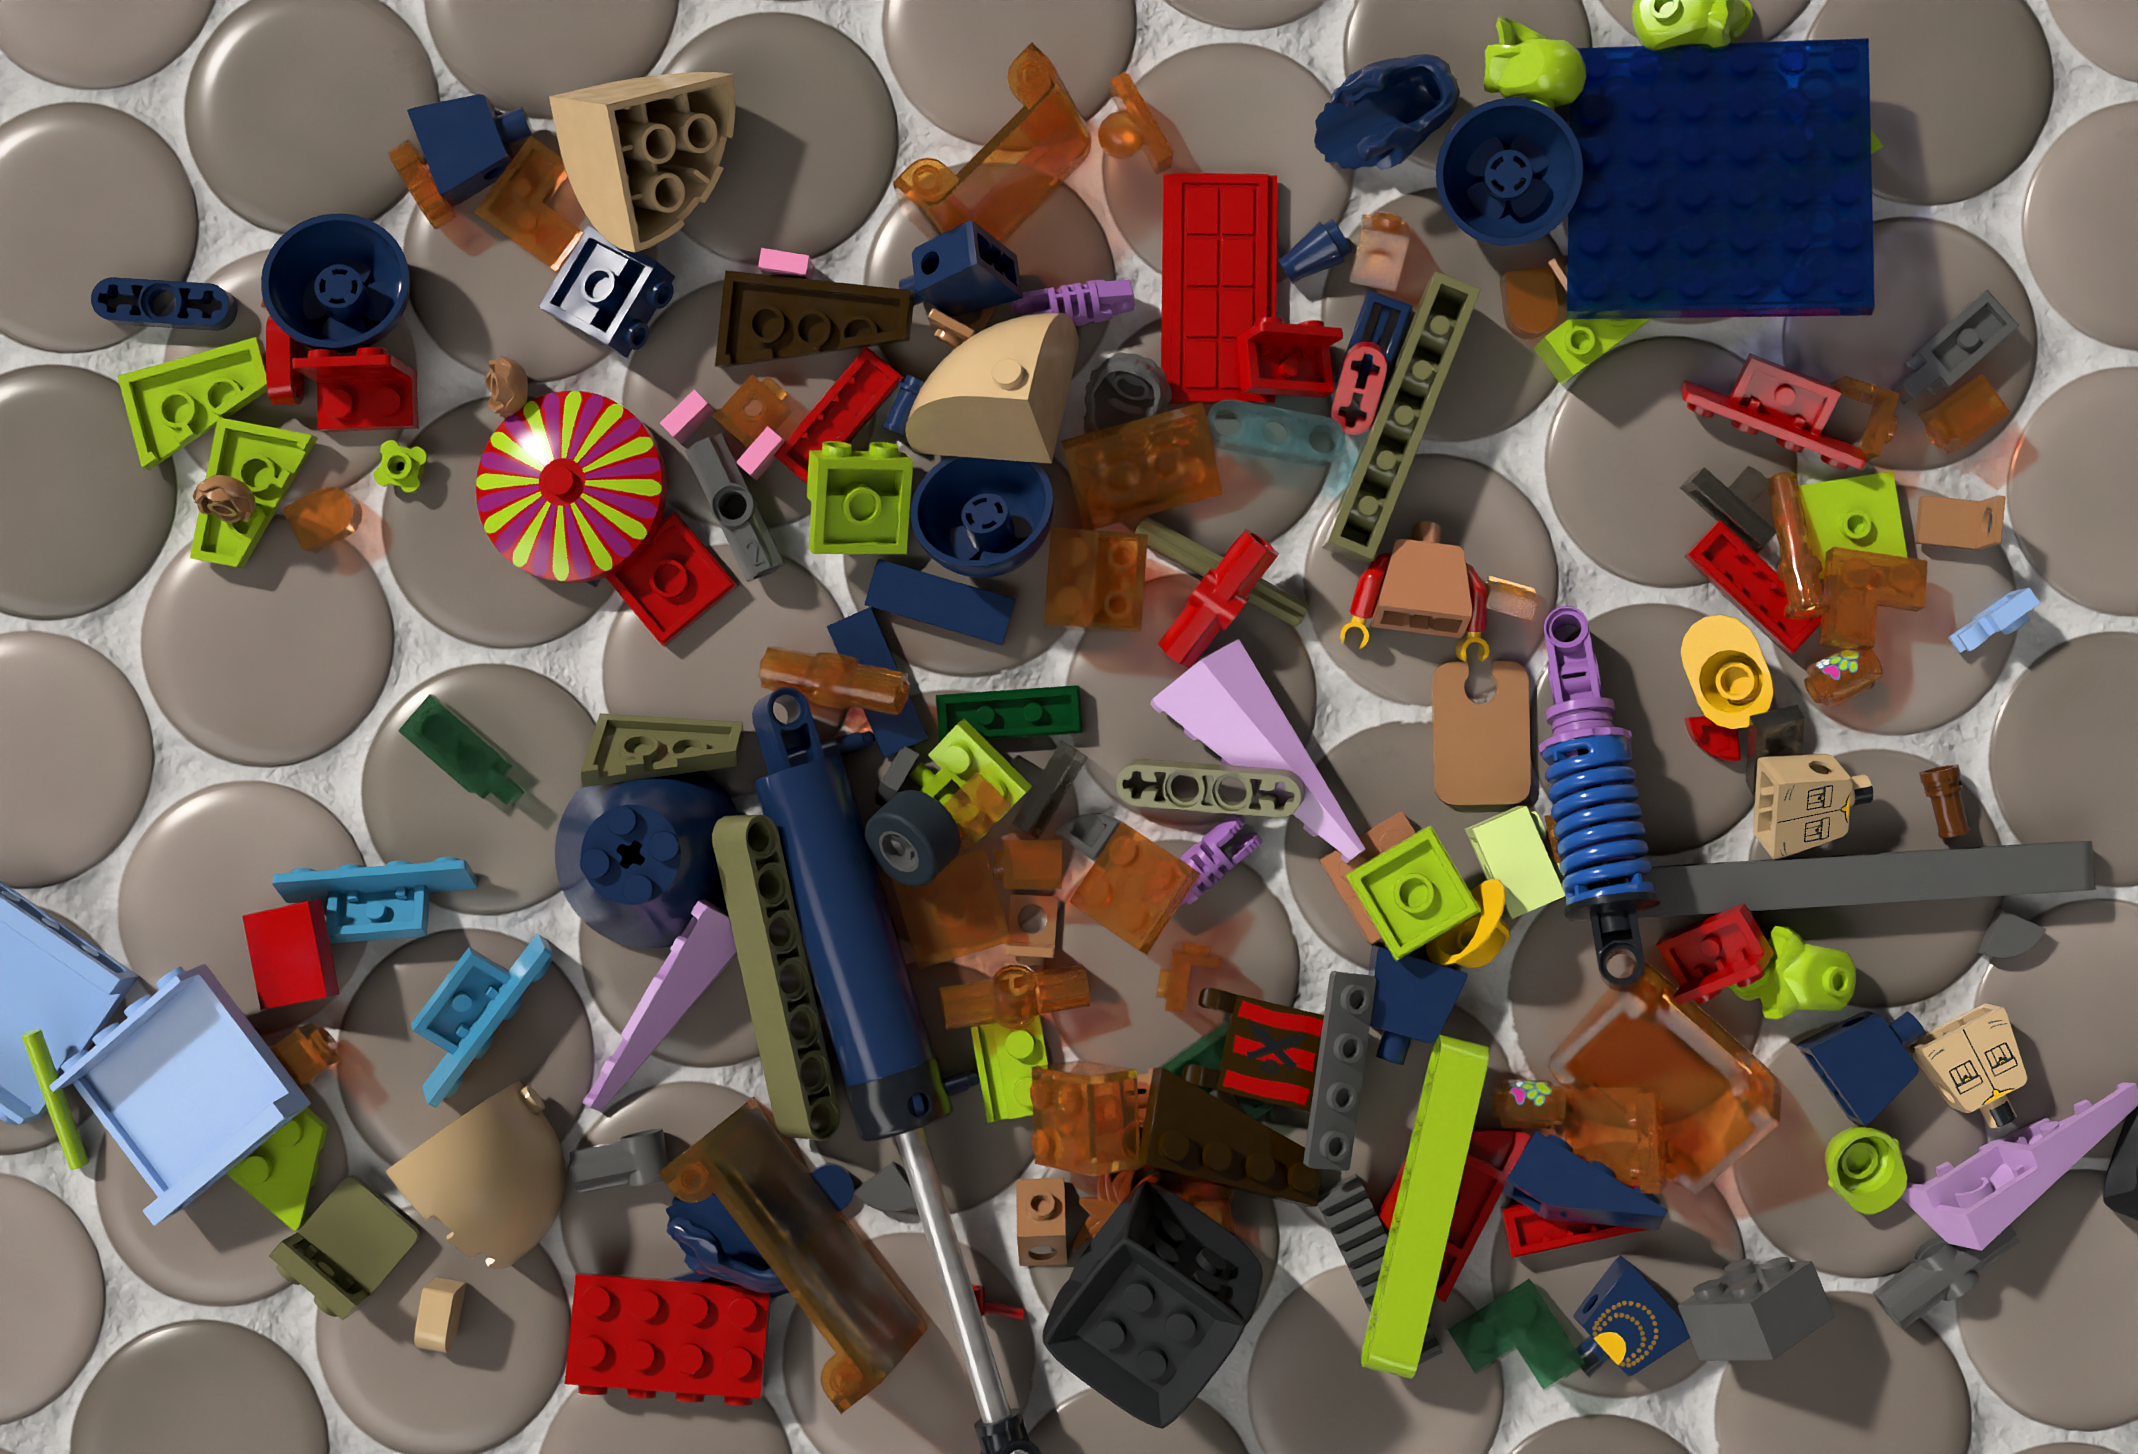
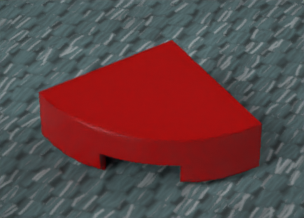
[1684,716,1741,761]

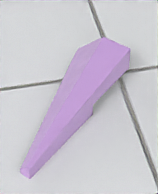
[1150,639,1365,863]
[582,899,737,1112]
[1901,1082,2138,1251]

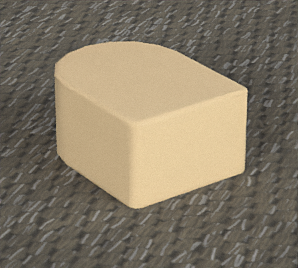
[414,1277,466,1353]

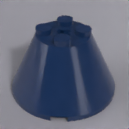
[555,771,740,949]

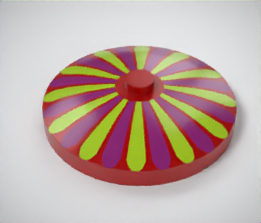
[476,391,667,583]

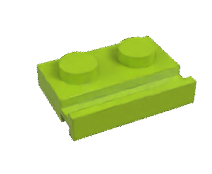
[971,1014,1057,1123]

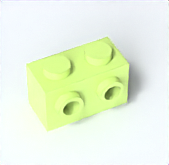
[1465,806,1565,919]

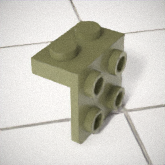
[269,1175,420,1320]

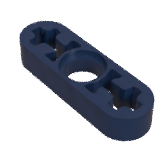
[91,277,237,331]

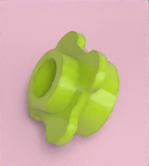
[373,440,428,493]

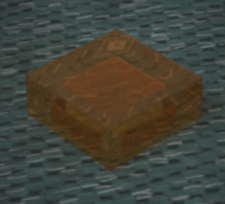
[1485,576,1538,621]

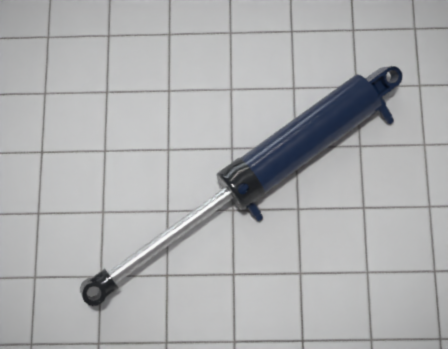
[752,687,1041,1454]

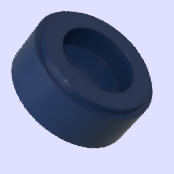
[806,1163,854,1214]

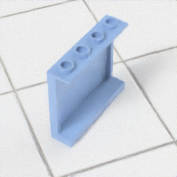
[0,881,139,1125]
[49,964,311,1226]

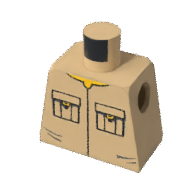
[1753,754,1873,860]
[1907,1003,2028,1128]

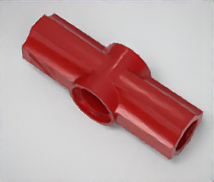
[1157,528,1279,669]

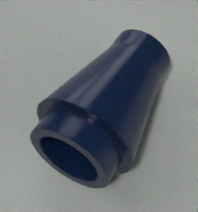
[1278,219,1353,284]

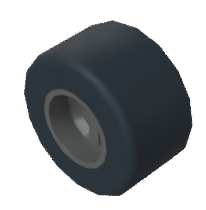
[865,790,961,887]

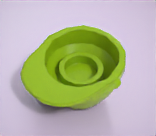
[1825,1126,1908,1215]

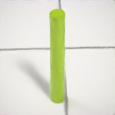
[21,1028,89,1170]

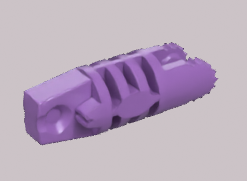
[1010,280,1135,327]
[1148,814,1263,916]

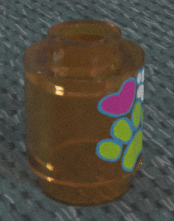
[1804,644,1883,708]
[1491,1079,1566,1129]

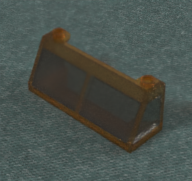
[658,1096,928,1414]

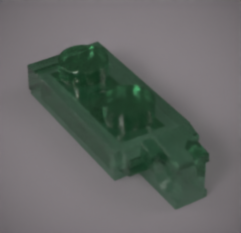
[398,694,526,806]

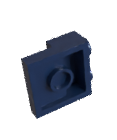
[539,225,676,358]

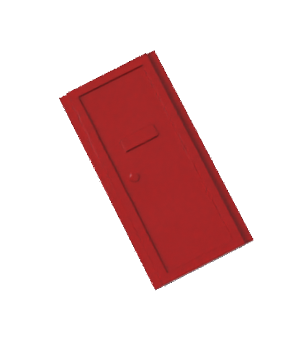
[1161,173,1277,405]

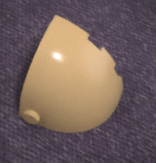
[549,72,735,253]
[905,313,1080,464]
[385,1081,566,1269]

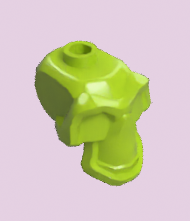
[1631,0,1753,56]
[1483,15,1587,111]
[1727,926,1856,1019]

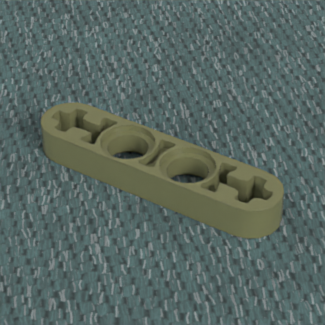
[1116,759,1306,818]

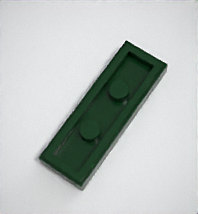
[936,685,1083,743]

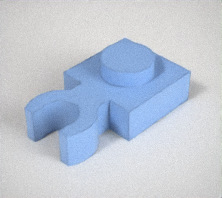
[1948,588,2040,653]

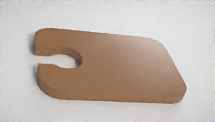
[1432,661,1531,805]

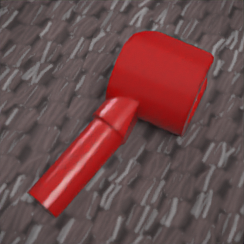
[972,1284,1024,1321]

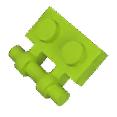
[909,719,1033,843]

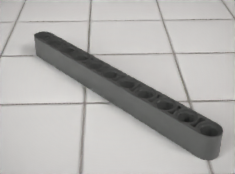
[1569,841,2096,921]

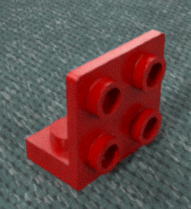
[292,347,419,432]

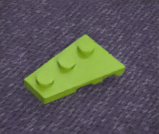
[117,337,267,470]

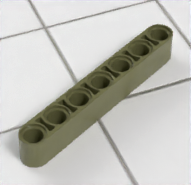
[712,815,840,1141]

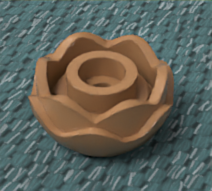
[485,356,528,417]
[193,475,256,523]

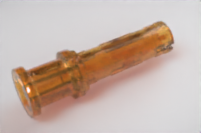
[1765,472,1831,620]

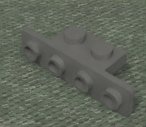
[1303,971,1376,1171]

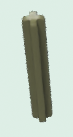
[1134,517,1309,626]

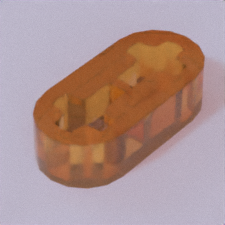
[388,139,457,230]

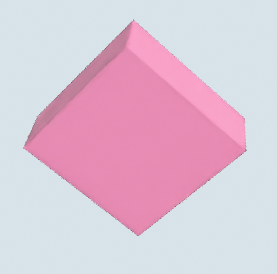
[758,248,814,280]
[660,390,715,444]
[736,426,784,481]

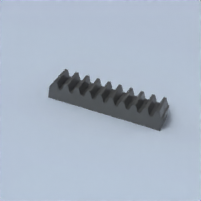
[1317,1174,1443,1365]

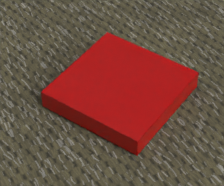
[605,511,738,647]
[242,899,340,1010]

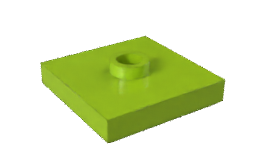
[1794,471,1909,581]
[1345,826,1481,961]

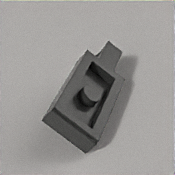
[1891,289,2019,405]

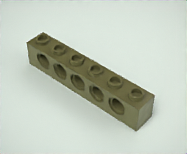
[1322,271,1481,565]

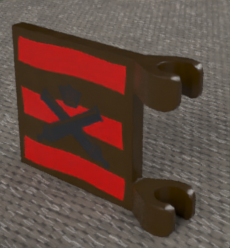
[1181,988,1324,1112]

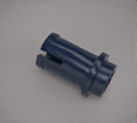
[882,374,925,438]

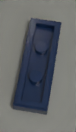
[864,559,1016,646]
[826,607,929,758]

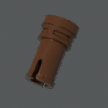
[1919,764,1971,838]

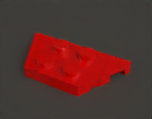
[1377,1129,1531,1302]

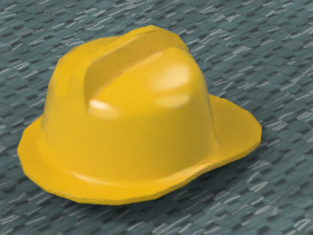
[1681,614,1774,729]
[1426,879,1510,969]

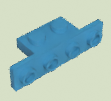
[272,857,477,944]
[411,934,552,1108]

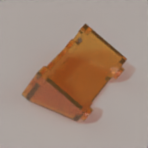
[893,42,1092,244]
[1548,962,1782,1196]

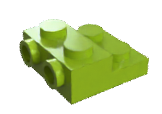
[807,441,913,554]

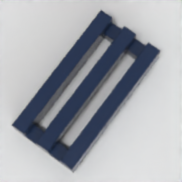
[1335,290,1413,397]

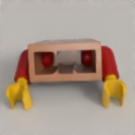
[1340,521,1490,662]

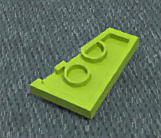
[190,417,318,569]

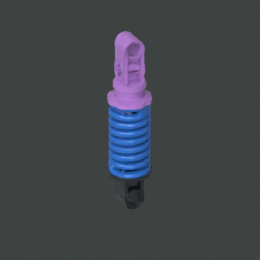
[1538,606,1661,992]

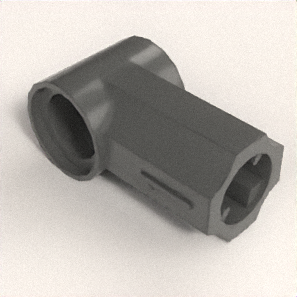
[569,1128,672,1193]

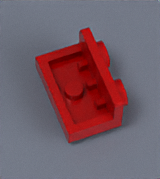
[1237,317,1343,398]
[1656,903,1774,1005]

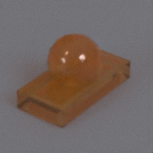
[1098,72,1174,175]

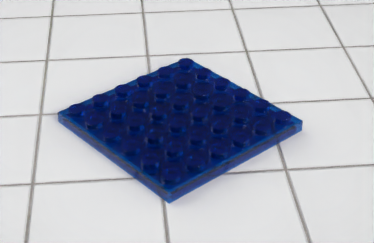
[1566,38,1875,320]

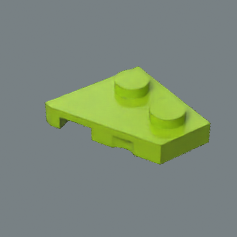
[227,1107,329,1232]

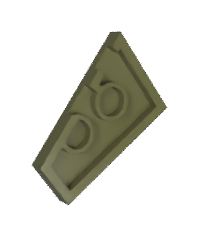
[581,713,744,788]

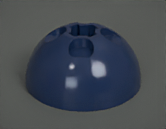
[1436,98,1583,246]
[261,214,410,353]
[911,456,1054,578]

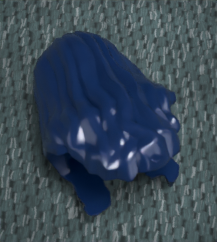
[1314,54,1460,170]
[666,1169,806,1293]

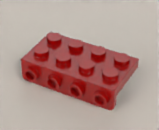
[565,1273,772,1406]

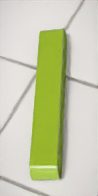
[1361,1035,1489,1379]

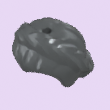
[1084,352,1172,451]

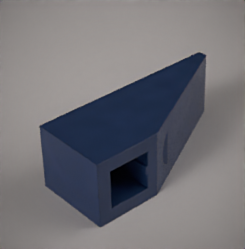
[1503,1131,1668,1230]

